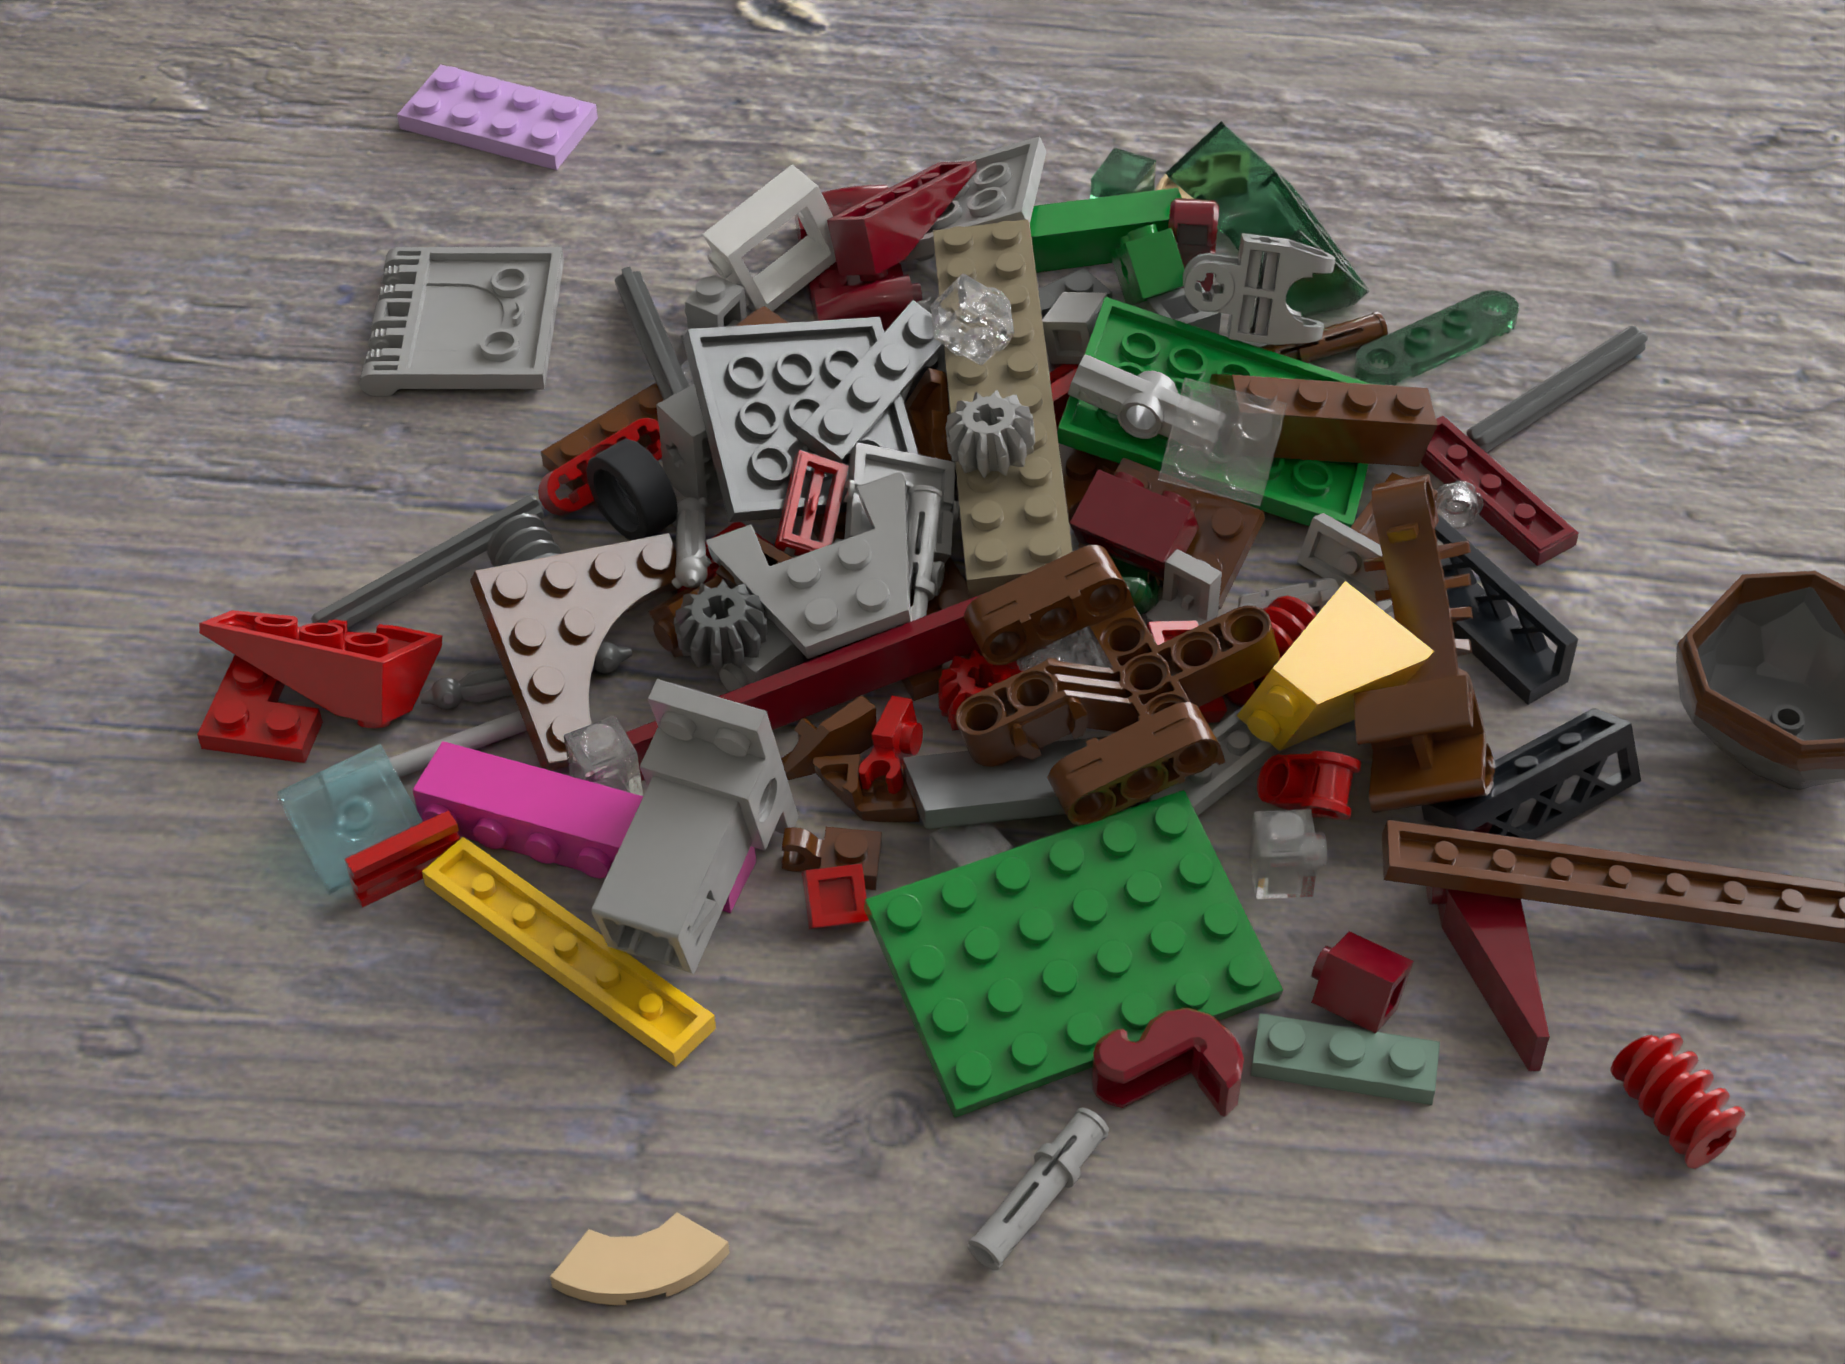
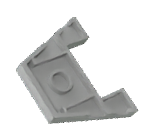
[706,471,911,659]

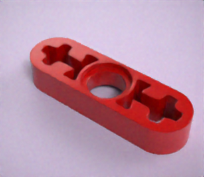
[538,418,662,516]

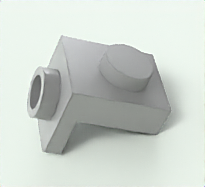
[1146,549,1222,626]

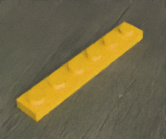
[422,837,716,1067]

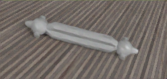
[672,496,711,589]

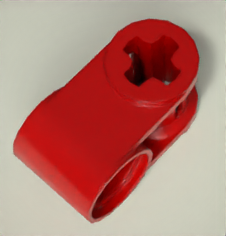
[1257,751,1362,820]

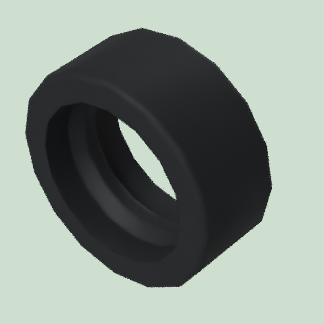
[586,439,678,540]

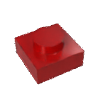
[802,863,869,930]

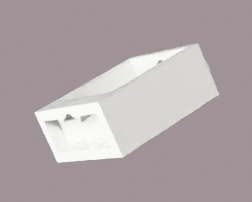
[703,164,836,312]

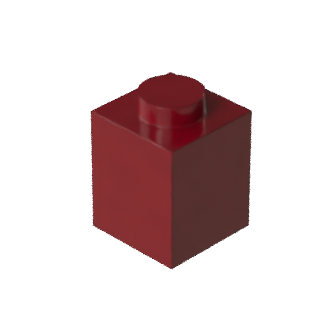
[1311,931,1414,1033]

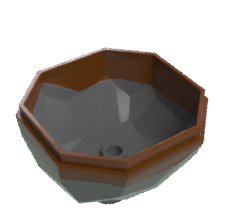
[1676,570,1845,790]

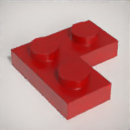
[197,655,323,763]

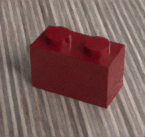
[1069,469,1199,578]

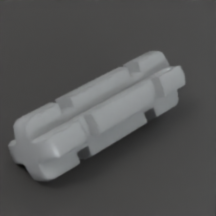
[1238,577,1339,612]

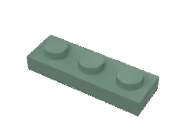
[1251,1013,1440,1105]

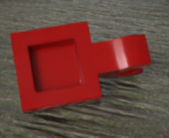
[859,696,923,794]

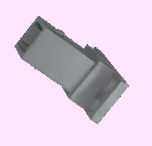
[591,679,799,974]

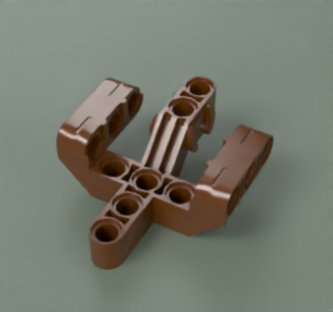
[955,545,1280,826]

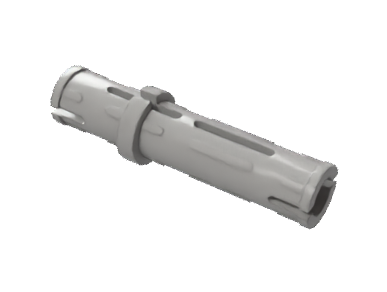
[892,485,942,629]
[967,1107,1109,1270]

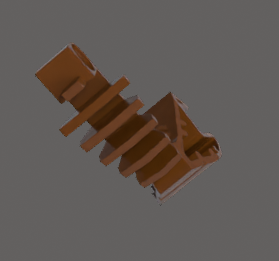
[1354,474,1495,813]

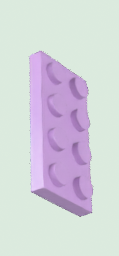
[397,64,598,170]

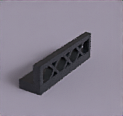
[1434,514,1578,705]
[1421,708,1641,840]

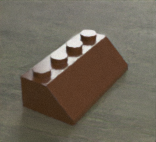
[1210,374,1438,467]

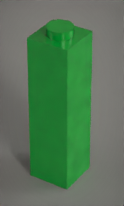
[1030,188,1182,273]

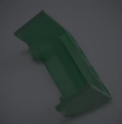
[1165,121,1370,318]

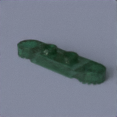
[1354,290,1519,386]

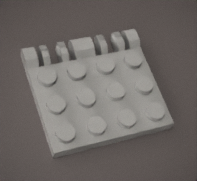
[359,247,564,396]

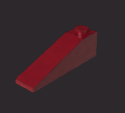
[827,161,977,281]
[1426,886,1550,1071]

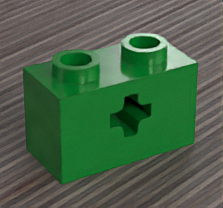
[1110,224,1184,306]

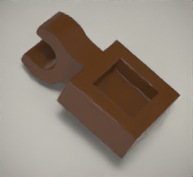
[782,826,882,890]

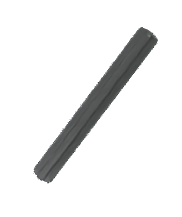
[615,267,689,400]
[1466,326,1648,453]
[311,495,544,628]

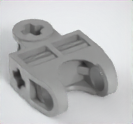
[1183,233,1335,345]

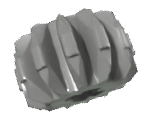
[946,390,1036,478]

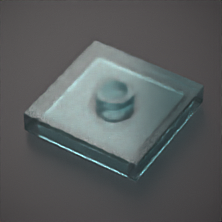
[277,744,423,895]

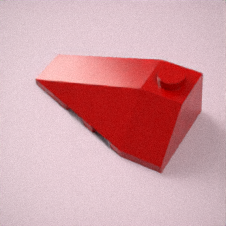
[199,610,443,728]

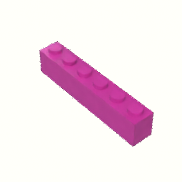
[413,741,756,913]

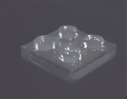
[1158,378,1288,506]

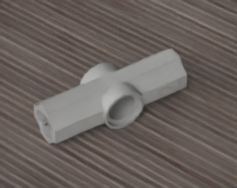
[1068,354,1228,455]

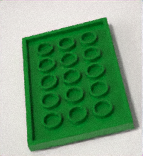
[1057,297,1369,528]
[864,790,1283,1118]

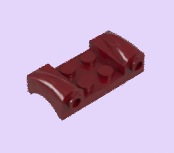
[795,184,923,331]

